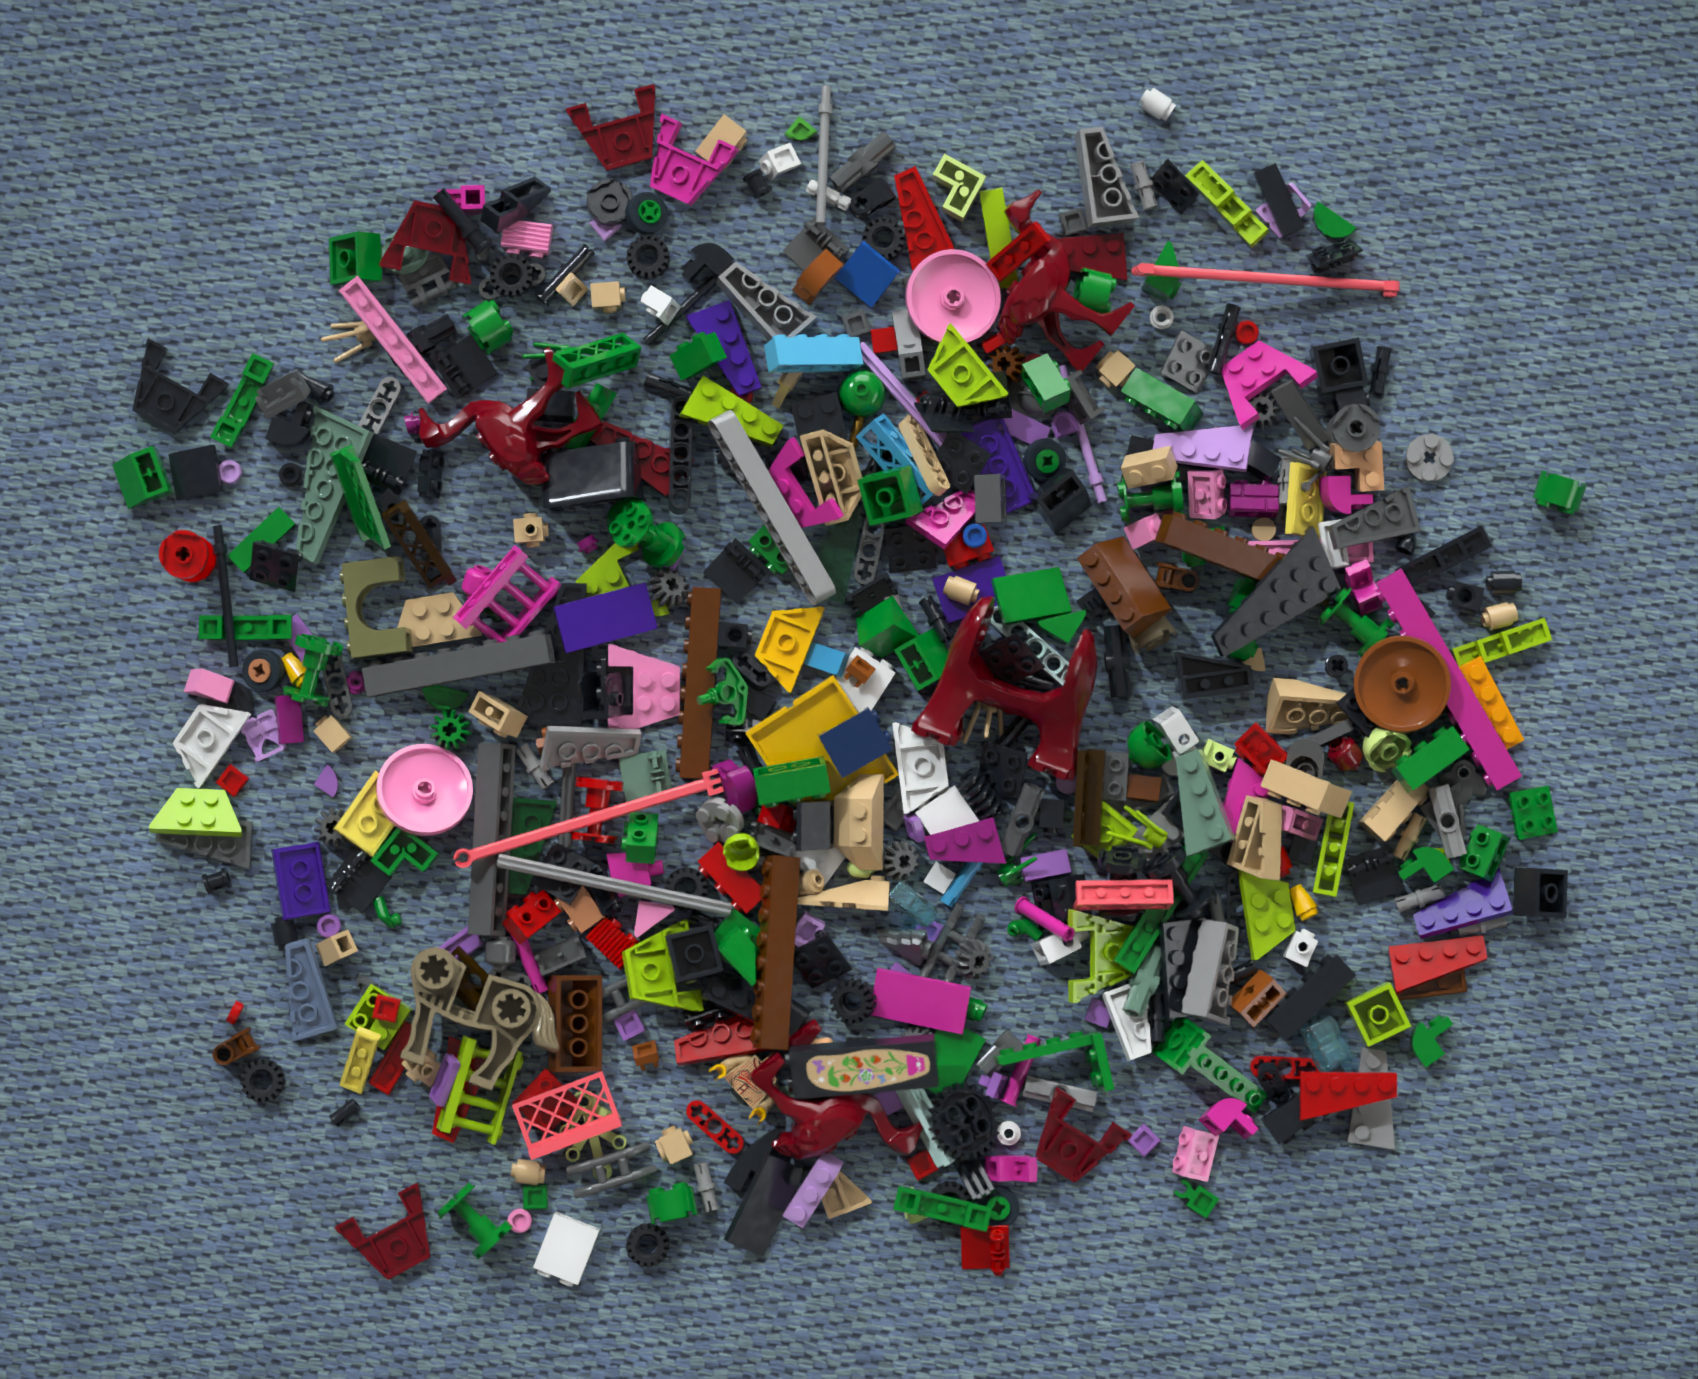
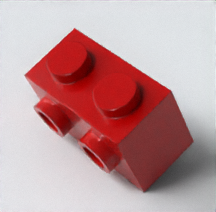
[502,890,561,945]

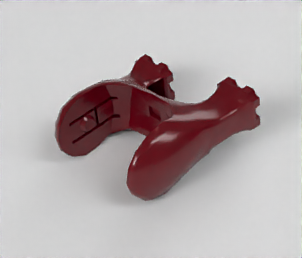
[911,596,1098,781]

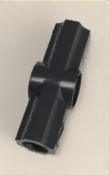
[387,314,458,366]
[1103,625,1131,698]

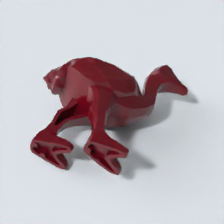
[998,189,1135,372]
[418,347,604,485]
[747,1019,924,1159]

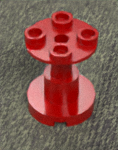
[159,530,216,582]
[570,777,624,844]

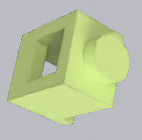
[1202,739,1237,773]

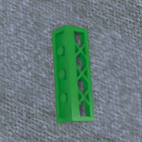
[552,333,642,389]

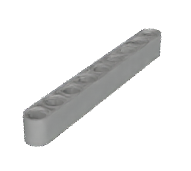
[708,410,836,605]

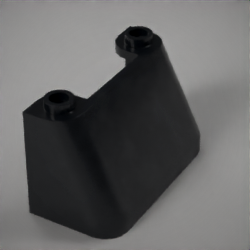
[542,437,644,512]

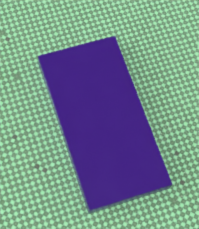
[960,418,1034,514]
[553,582,658,653]

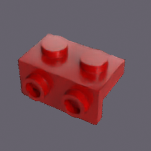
[1234,722,1287,776]

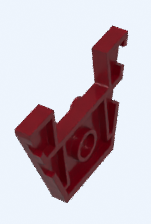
[565,84,656,172]
[379,200,471,285]
[1035,1087,1132,1183]
[334,1182,431,1280]

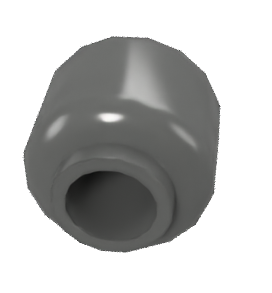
[485,936,517,970]

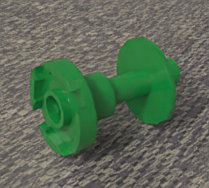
[1117,471,1184,525]
[609,502,685,569]
[1319,587,1395,658]
[283,634,344,706]
[437,1182,513,1260]

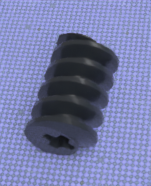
[956,767,1005,820]

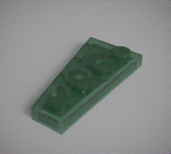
[816,506,864,606]

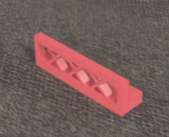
[1074,880,1173,911]

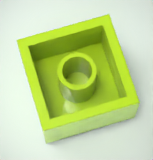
[1344,982,1411,1047]

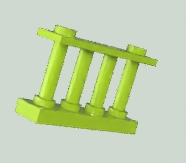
[436,1035,523,1145]

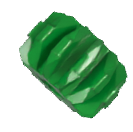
[430,710,471,750]

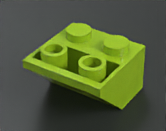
[344,984,414,1050]

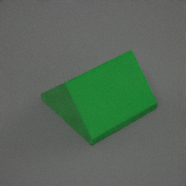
[856,595,918,658]
[1036,610,1086,646]

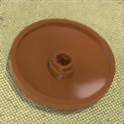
[1354,635,1451,732]

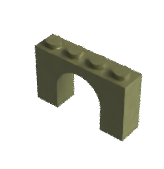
[340,556,413,660]

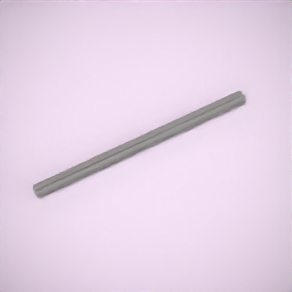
[497,854,732,916]

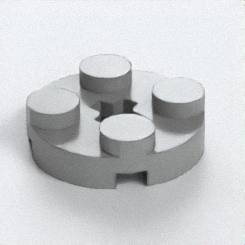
[1405,434,1454,482]
[696,797,744,843]

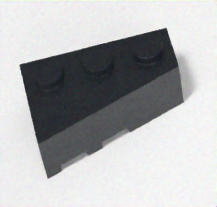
[1174,652,1254,700]

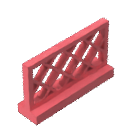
[512,1071,623,1160]

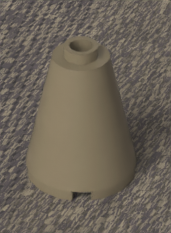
[1129,616,1177,654]

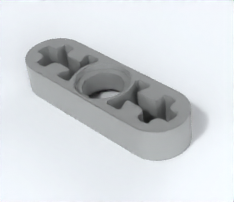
[358,377,402,435]

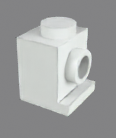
[641,285,681,326]
[1283,928,1318,967]

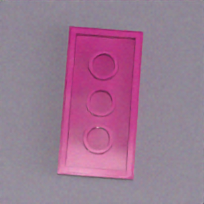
[871,968,972,1034]

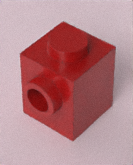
[757,804,797,833]

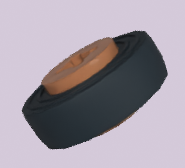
[242,649,285,692]

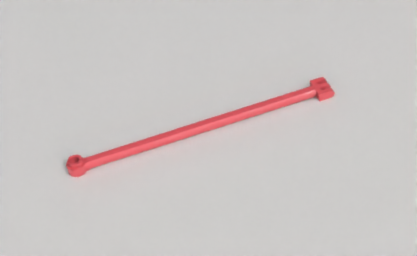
[1131,263,1400,297]
[454,768,724,868]

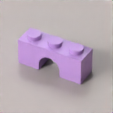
[783,1153,844,1228]

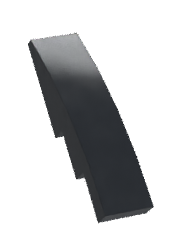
[1395,525,1494,587]

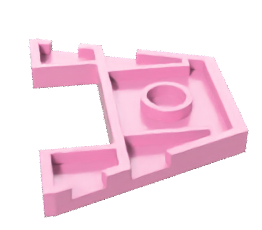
[608,644,680,729]

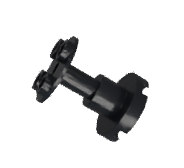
[1143,844,1217,920]
[1098,845,1146,921]

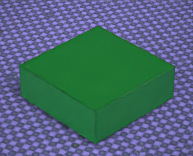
[523,1184,548,1210]

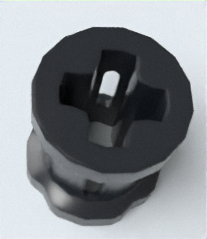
[742,168,772,200]
[1325,655,1348,677]
[202,867,232,895]

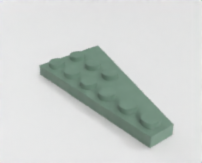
[296,405,374,564]

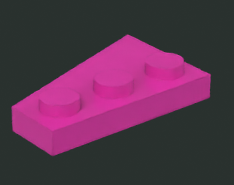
[906,489,975,549]
[1222,758,1270,844]

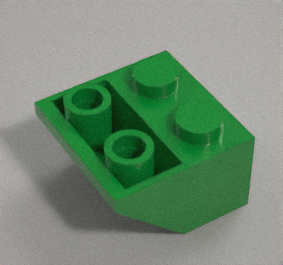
[112,446,173,509]
[894,628,949,692]

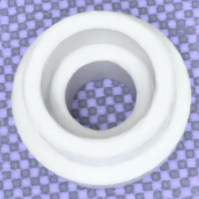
[1150,306,1174,330]
[997,1121,1021,1145]

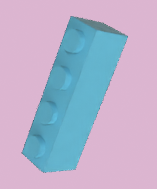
[764,334,863,373]

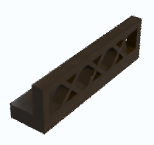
[381,499,457,589]
[1073,748,1106,847]
[451,946,489,1012]

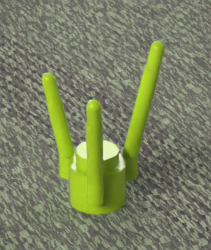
[1106,805,1168,850]

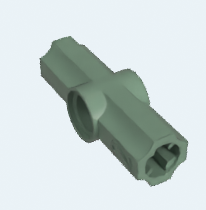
[1122,945,1162,1018]

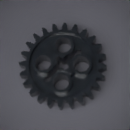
[927,1082,1001,1161]

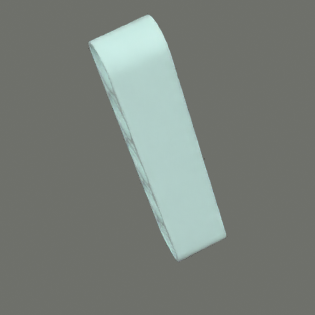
[990,606,1069,687]

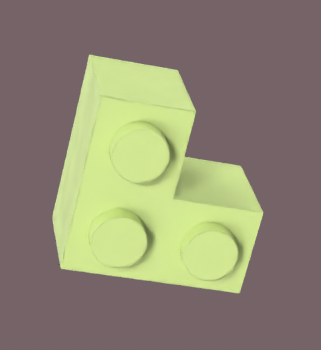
[932,154,986,223]

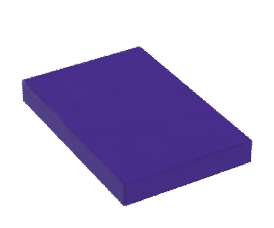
[932,556,1006,624]
[271,842,331,920]

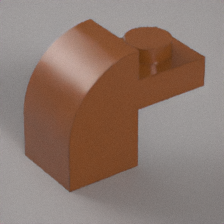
[792,249,844,306]

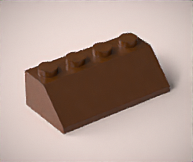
[1077,536,1173,638]
[548,975,602,1072]

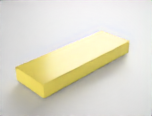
[339,1026,381,1094]

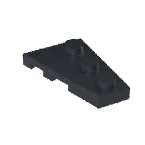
[701,975,756,1023]

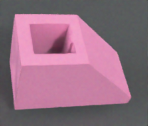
[1124,508,1173,549]

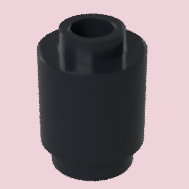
[1486,570,1522,595]
[270,916,298,951]

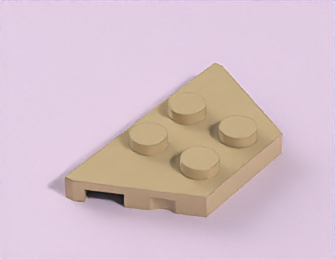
[397,592,483,648]

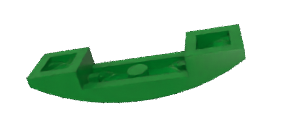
[210,353,274,448]
[199,615,293,640]
[893,1186,992,1232]

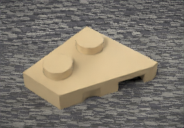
[771,372,804,409]
[821,1171,872,1219]

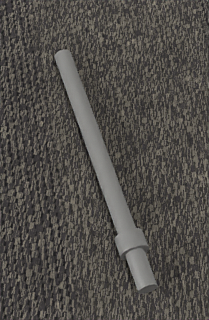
[816,85,833,225]

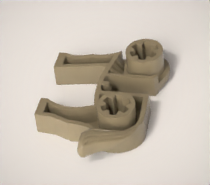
[400,947,559,1091]

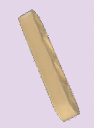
[899,415,950,496]

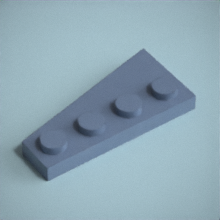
[285,938,339,1042]

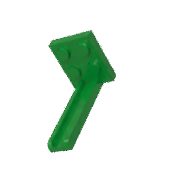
[1152,1017,1267,1113]
[994,1031,1115,1092]

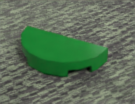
[1313,201,1357,239]
[422,685,469,711]

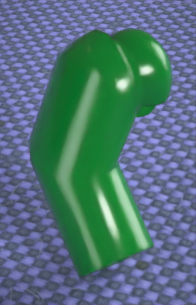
[373,896,402,928]
[1007,919,1043,942]

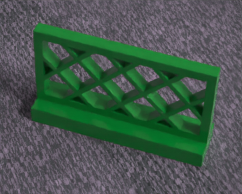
[329,445,391,550]

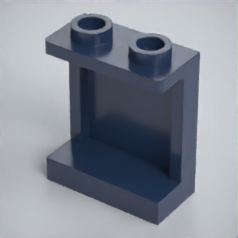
[818,707,893,778]

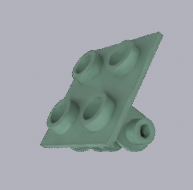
[619,750,672,802]

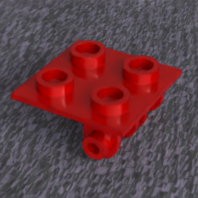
[512,1068,578,1136]
[961,1225,1010,1276]

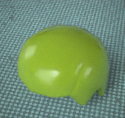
[723,833,760,871]

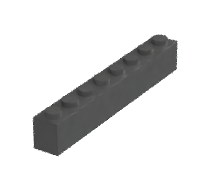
[362,630,555,697]
[468,743,516,936]

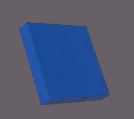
[835,241,900,308]

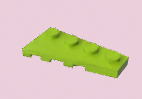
[679,375,784,447]

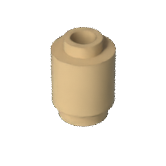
[943,576,980,606]
[1481,602,1518,631]
[798,869,824,897]
[510,1159,546,1185]

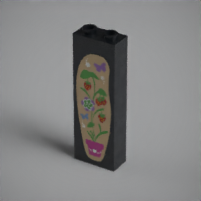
[785,1034,939,1099]

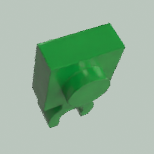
[1174,1179,1219,1219]

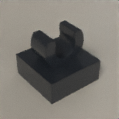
[1076,587,1108,621]

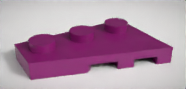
[924,817,1006,863]

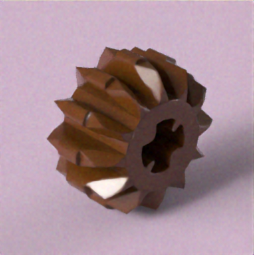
[987,345,1026,386]

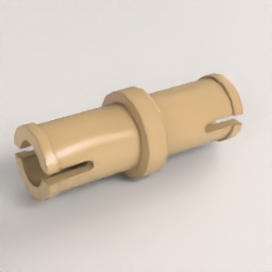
[1393,812,1428,862]

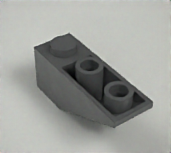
[892,309,926,382]

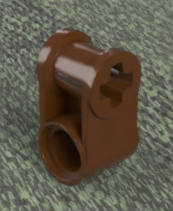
[1155,562,1200,593]
[212,1027,261,1065]

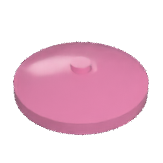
[905,249,1001,343]
[376,744,473,836]

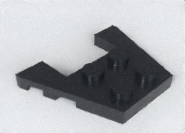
[132,338,230,434]

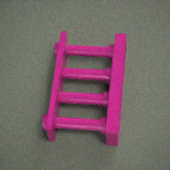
[453,545,561,643]

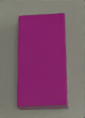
[275,695,304,744]

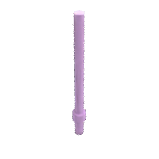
[1059,365,1107,503]

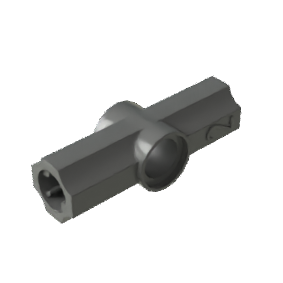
[829,131,896,194]
[1001,783,1044,857]

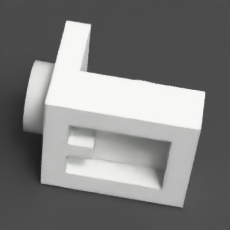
[759,143,801,181]

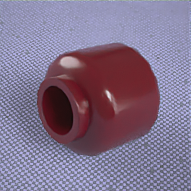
[1327,736,1363,772]

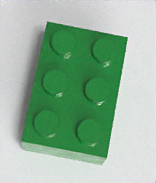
[753,756,831,807]

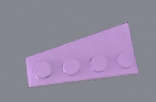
[1153,424,1254,472]

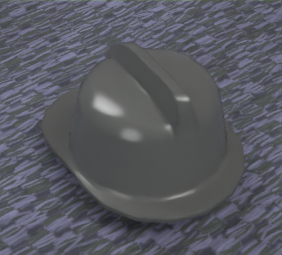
[1008,376,1058,418]
[1286,738,1324,780]

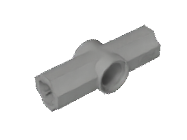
[1428,783,1467,858]
[1022,1076,1097,1112]

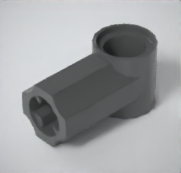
[976,1029,1023,1078]

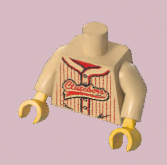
[709,1052,779,1125]

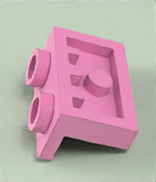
[1187,468,1227,519]
[1172,1126,1219,1182]

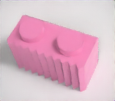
[501,220,553,259]

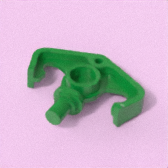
[697,658,748,725]

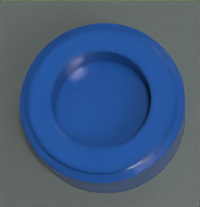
[963,524,987,548]

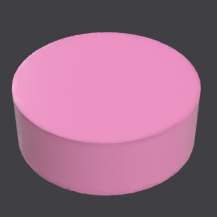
[508,1208,532,1233]

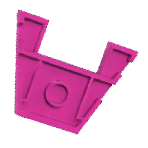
[650,114,740,206]
[1222,341,1318,430]
[768,437,844,528]

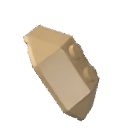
[800,430,862,526]
[834,774,884,870]

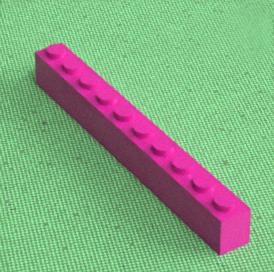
[1375,569,1522,790]

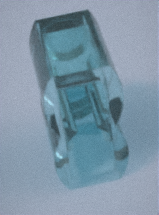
[889,881,938,927]
[1301,1015,1351,1072]

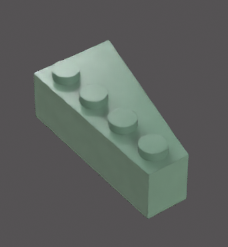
[1176,749,1236,857]

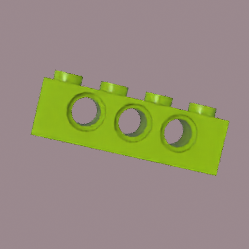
[1313,801,1354,897]

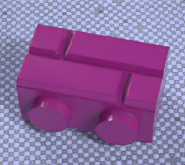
[1228,480,1279,518]

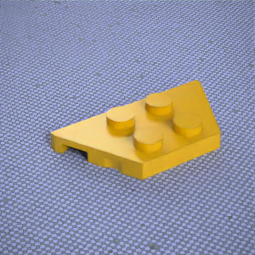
[755,606,825,694]

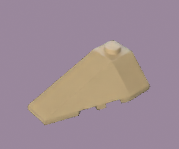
[1266,678,1354,735]
[797,875,889,911]

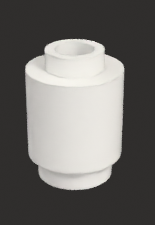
[1139,88,1176,121]

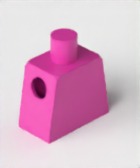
[607,853,664,898]

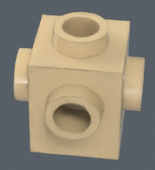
[513,513,549,548]
[401,1048,441,1087]

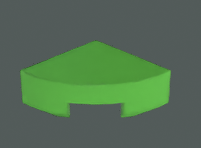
[784,116,817,141]

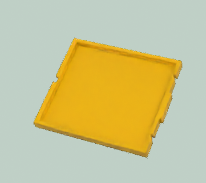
[745,675,899,807]

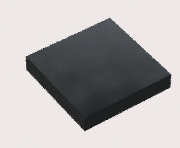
[168,445,223,501]

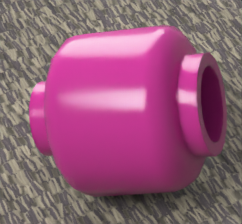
[461,565,492,599]

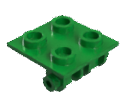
[1507,785,1558,840]

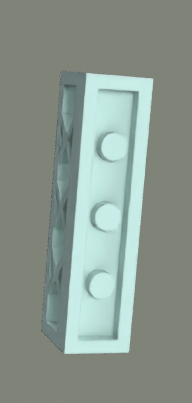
[896,1089,955,1168]

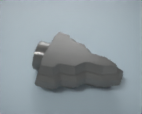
[877,927,935,966]

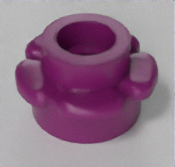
[404,412,420,435]
[576,534,599,554]
[346,671,366,694]

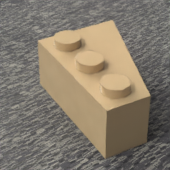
[1261,759,1352,818]
[1358,780,1429,842]
[1227,795,1282,881]

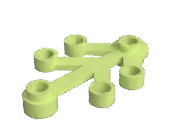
[560,1090,627,1180]

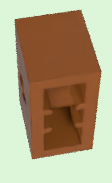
[1230,969,1287,1028]

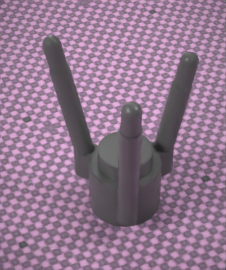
[1278,417,1333,472]

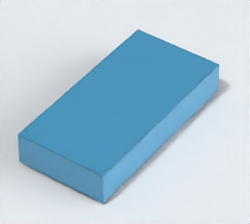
[804,642,850,677]

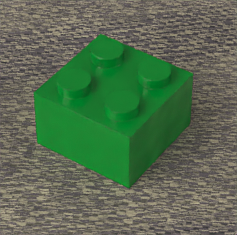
[857,465,923,526]

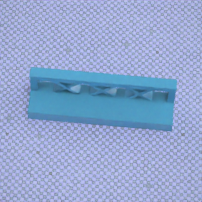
[856,414,935,505]

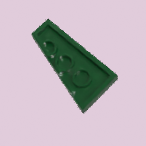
[508,798,558,895]

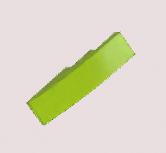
[1185,160,1269,248]
[979,188,1018,289]
[1450,618,1552,667]

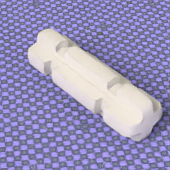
[806,180,851,211]

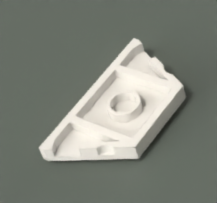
[173,704,251,789]
[892,722,949,814]

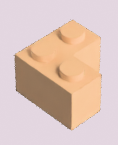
[1330,441,1384,492]

